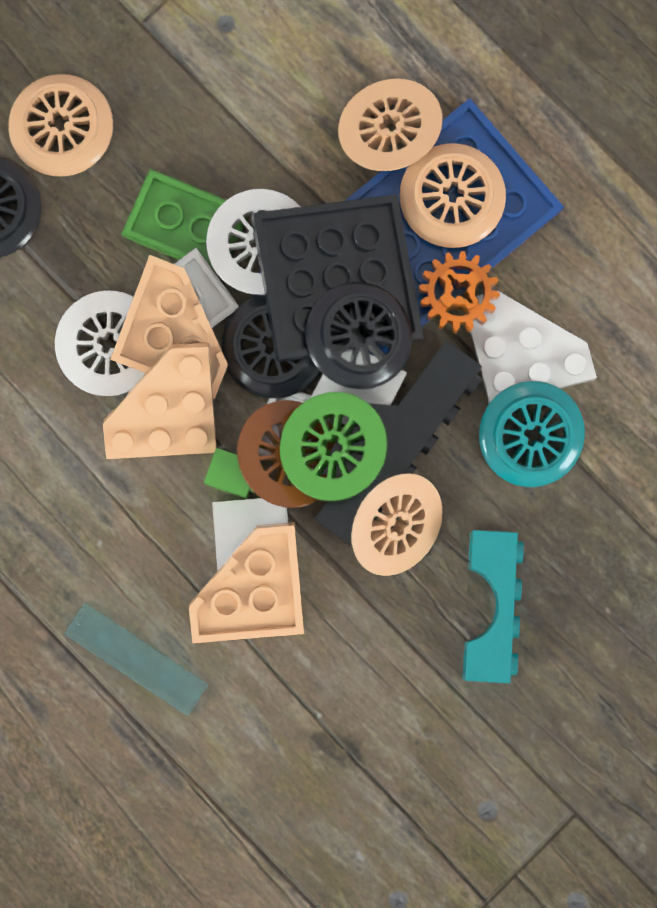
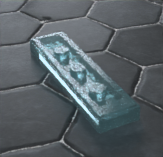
[64,603,209,716]

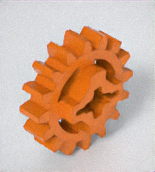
[418,251,500,333]

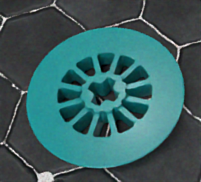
[479,381,585,487]

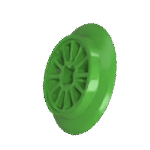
[280,392,387,501]

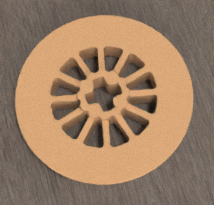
[9,74,113,176]
[338,79,442,171]
[400,143,506,248]
[352,473,442,576]

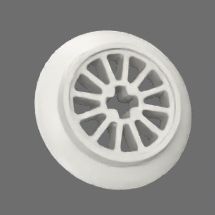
[206,189,300,295]
[55,291,145,396]

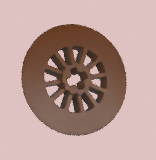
[237,400,338,508]

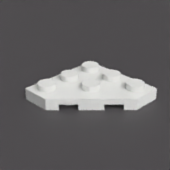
[469,291,597,404]

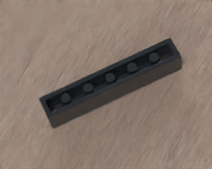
[314,340,482,547]

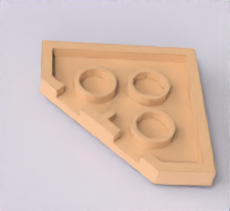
[110,255,228,399]
[103,343,217,459]
[189,522,304,643]

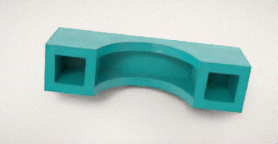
[462,530,524,683]

